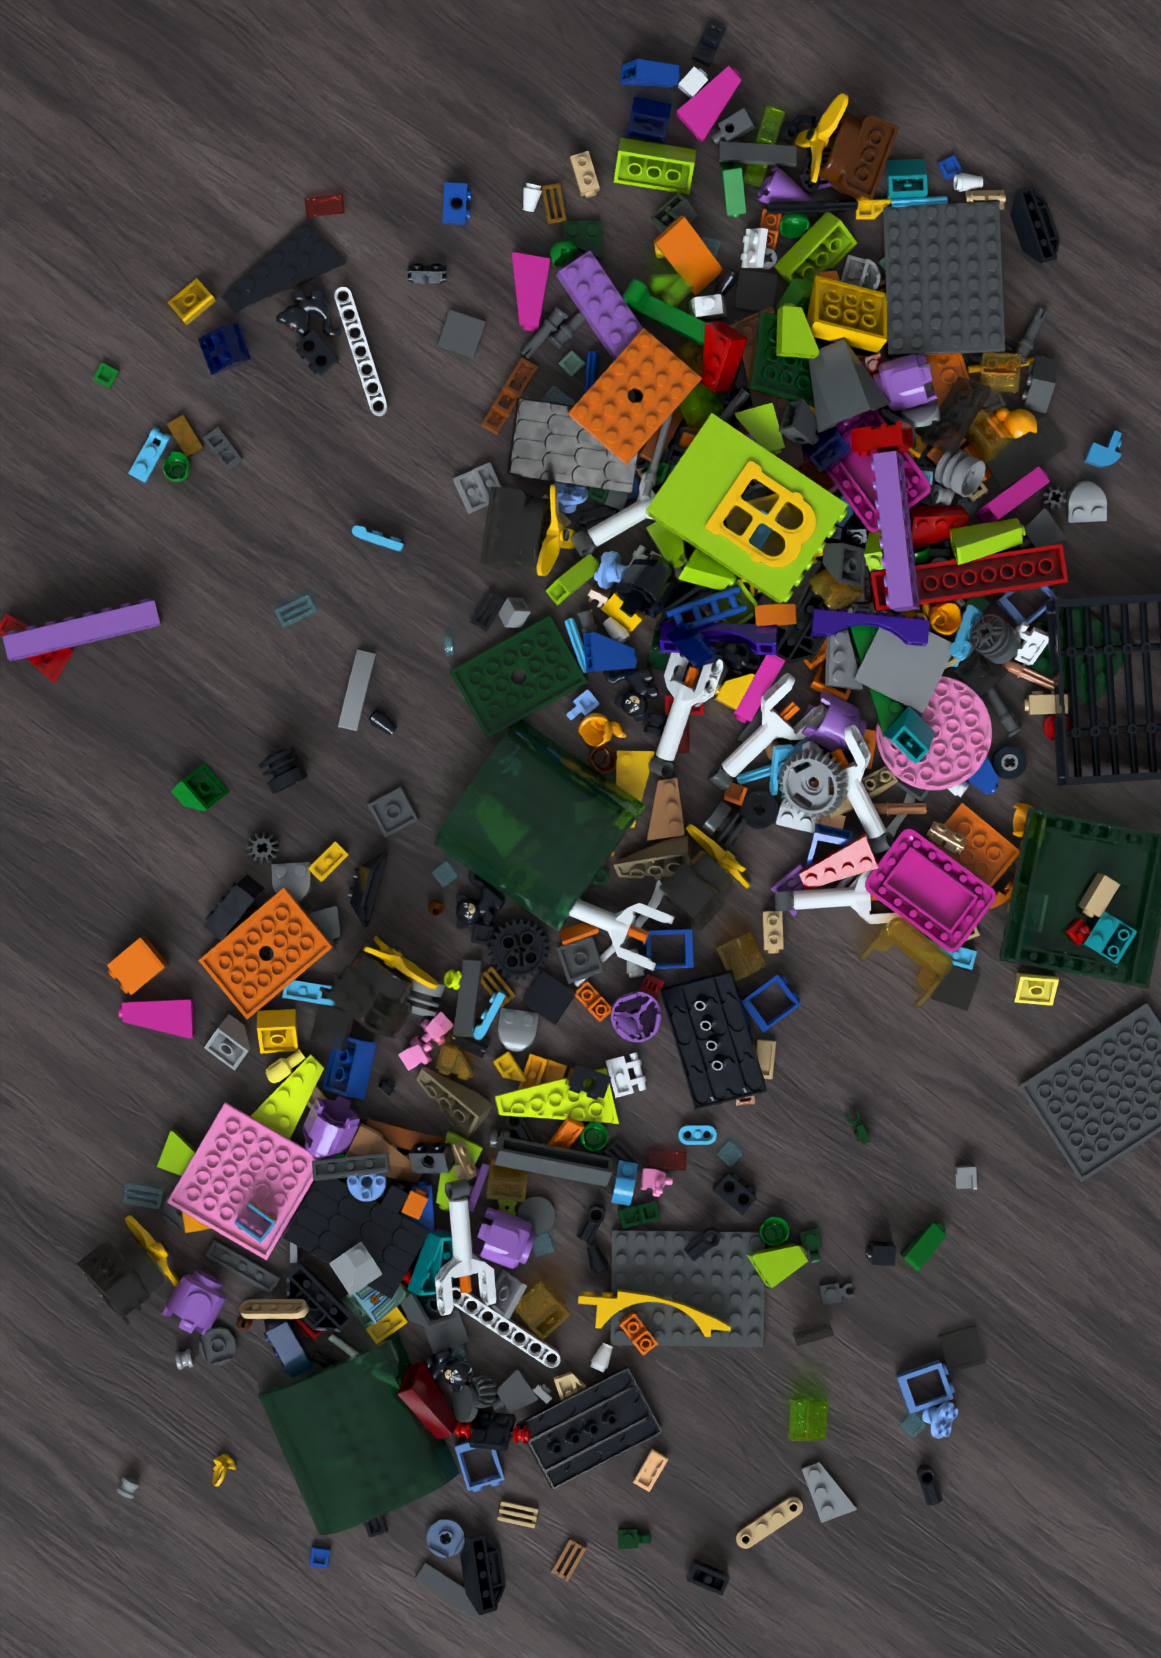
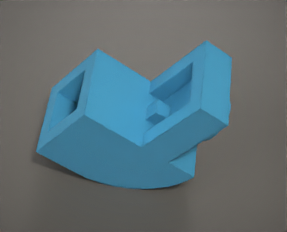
[1083,430,1123,468]
[611,1160,638,1206]

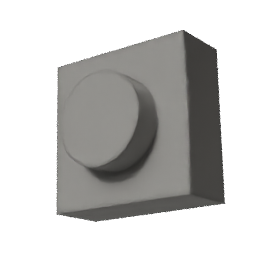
[533,1382,552,1404]

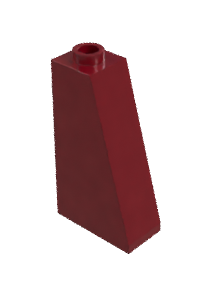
[398,1361,457,1440]

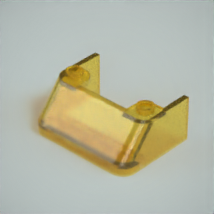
[857,917,953,1007]

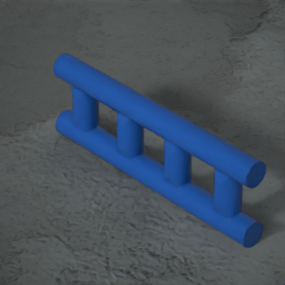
[665,585,747,636]

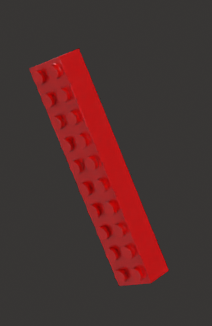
[869,544,1068,612]

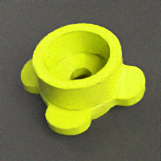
[444,969,462,990]

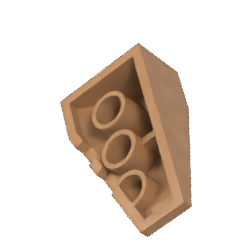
[345,1123,423,1183]

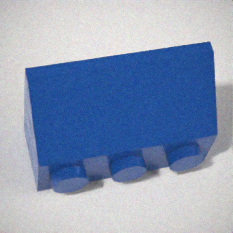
[323,1033,377,1099]

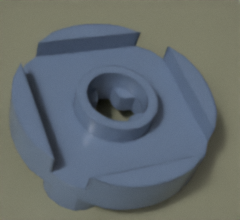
[427,1518,465,1558]

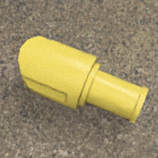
[266,1049,306,1083]

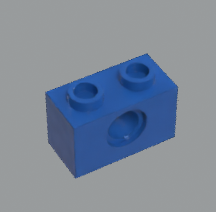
[442,182,471,225]

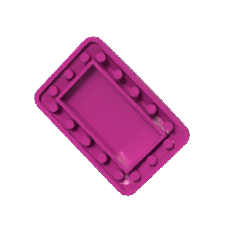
[810,409,931,532]
[865,829,996,952]

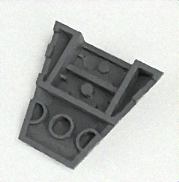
[809,339,890,433]

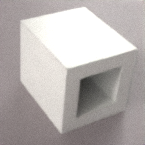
[678,67,709,99]

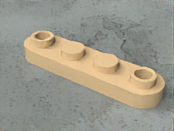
[239,1299,309,1319]
[736,1496,803,1549]

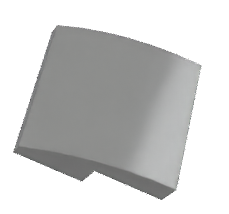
[453,462,506,514]

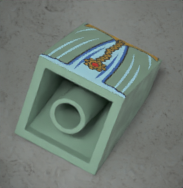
[342,1282,409,1328]

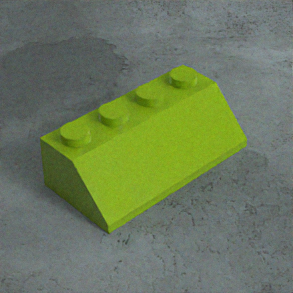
[614,138,696,195]
[774,212,857,284]

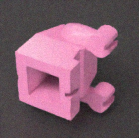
[420,1012,454,1046]
[398,1036,433,1071]
[640,1168,673,1197]

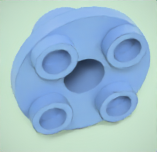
[549,482,588,513]
[594,551,629,589]
[347,1173,386,1201]
[922,1401,958,1439]

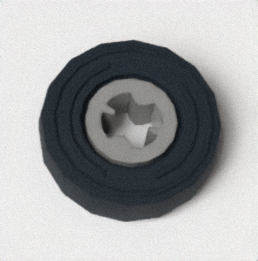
[992,745,1027,780]

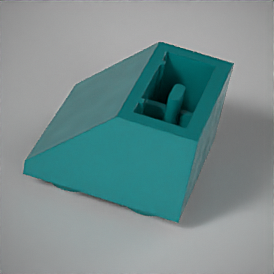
[886,159,928,199]
[883,707,935,764]
[1084,911,1138,964]

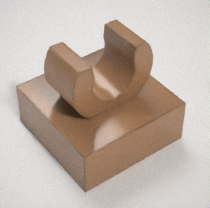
[588,582,612,608]

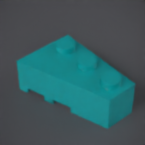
[407,1231,453,1296]

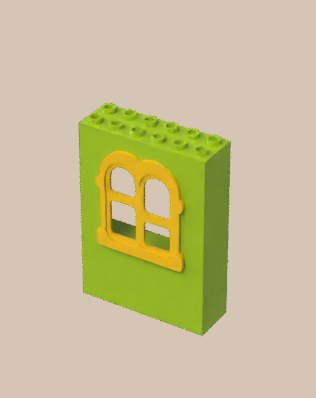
[645,413,848,604]

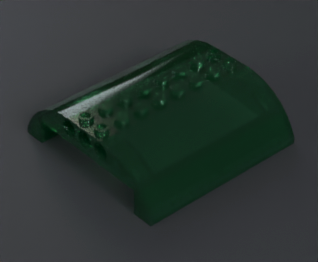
[434,719,647,932]
[999,808,1161,989]
[258,1333,459,1535]

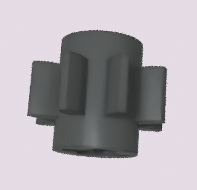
[1043,486,1067,510]

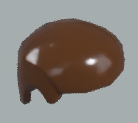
[588,745,618,774]

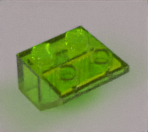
[648,274,693,308]
[679,383,725,429]
[787,1398,828,1441]

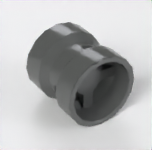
[490,1129,510,1148]

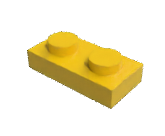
[307,841,348,882]
[366,1306,408,1344]

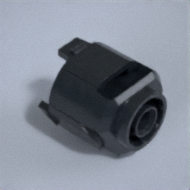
[616,554,675,619]

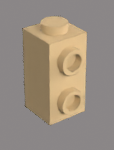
[570,151,600,198]
[1024,691,1068,715]
[1078,873,1120,918]
[762,911,784,953]

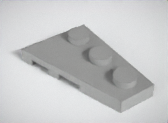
[825,630,863,690]
[801,1461,857,1523]

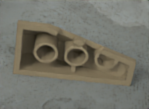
[613,835,698,881]
[416,1067,493,1139]

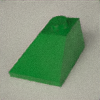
[171,763,229,812]

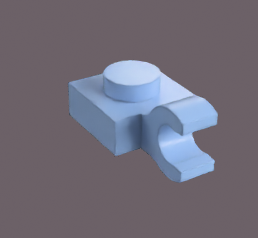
[566,689,600,721]

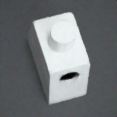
[688,294,727,320]

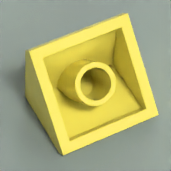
[1014,973,1059,1006]

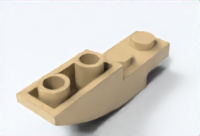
[829,766,898,820]

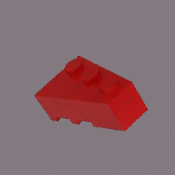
[702,321,747,392]
[851,421,914,457]
[909,505,969,550]

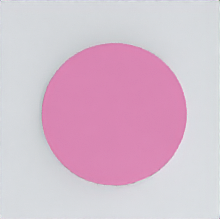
[876,676,992,790]

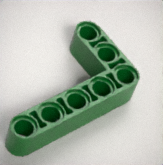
[623,279,706,347]

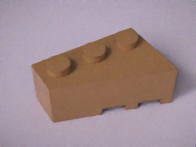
[646,778,685,840]

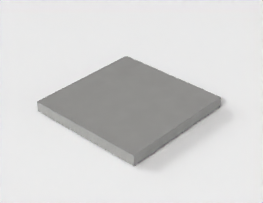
[854,611,952,714]

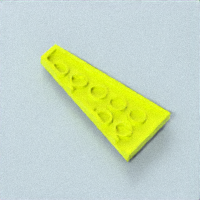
[251,1054,325,1139]
[495,1068,619,1124]

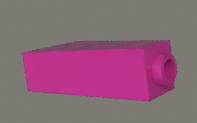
[676,66,742,144]
[512,252,551,332]
[975,466,1050,524]
[733,655,785,724]
[119,999,195,1038]

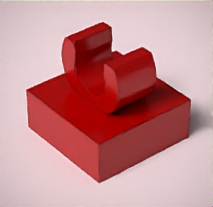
[1065,918,1091,946]
[639,973,665,999]

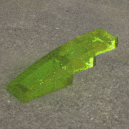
[743,106,785,188]

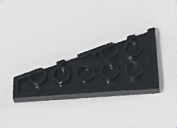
[221,221,346,312]

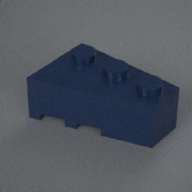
[264,1319,313,1378]

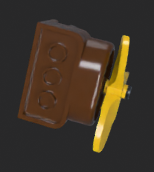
[794,93,899,200]

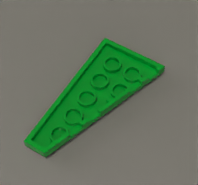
[850,626,904,737]

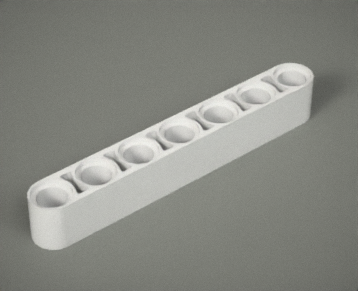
[334,287,388,416]
[452,1285,560,1368]

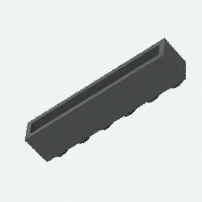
[494,1136,613,1187]

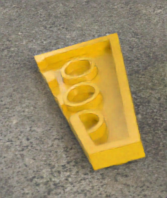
[615,751,655,828]

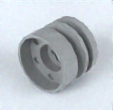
[935,447,986,497]
[397,976,445,1017]

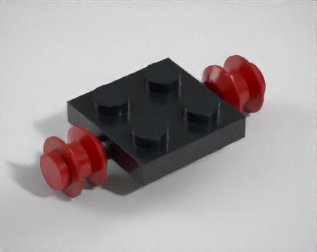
[455,1411,531,1451]

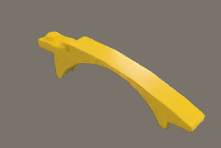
[578,1289,731,1337]

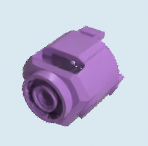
[873,354,937,412]
[802,691,867,751]
[611,990,662,1042]
[303,1095,360,1160]
[472,1207,537,1269]
[162,1269,227,1335]

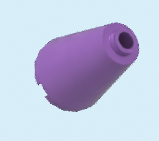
[757,166,811,204]

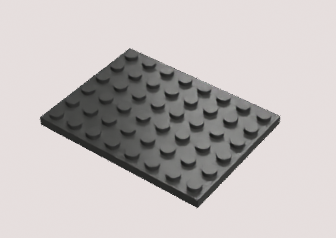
[883,201,1005,357]
[1018,1002,1161,1182]
[610,1230,765,1347]

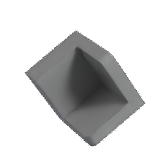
[499,597,531,628]
[955,1165,977,1190]

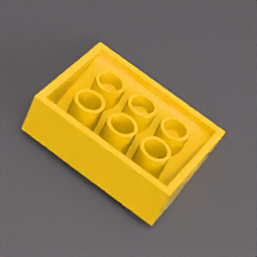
[807,275,887,353]

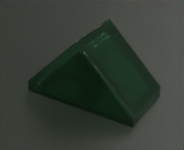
[647,630,669,671]

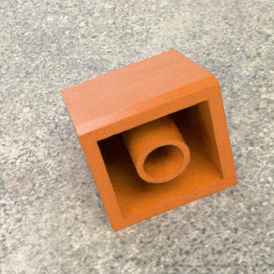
[107,936,169,995]

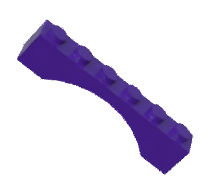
[810,607,929,647]
[660,622,778,655]

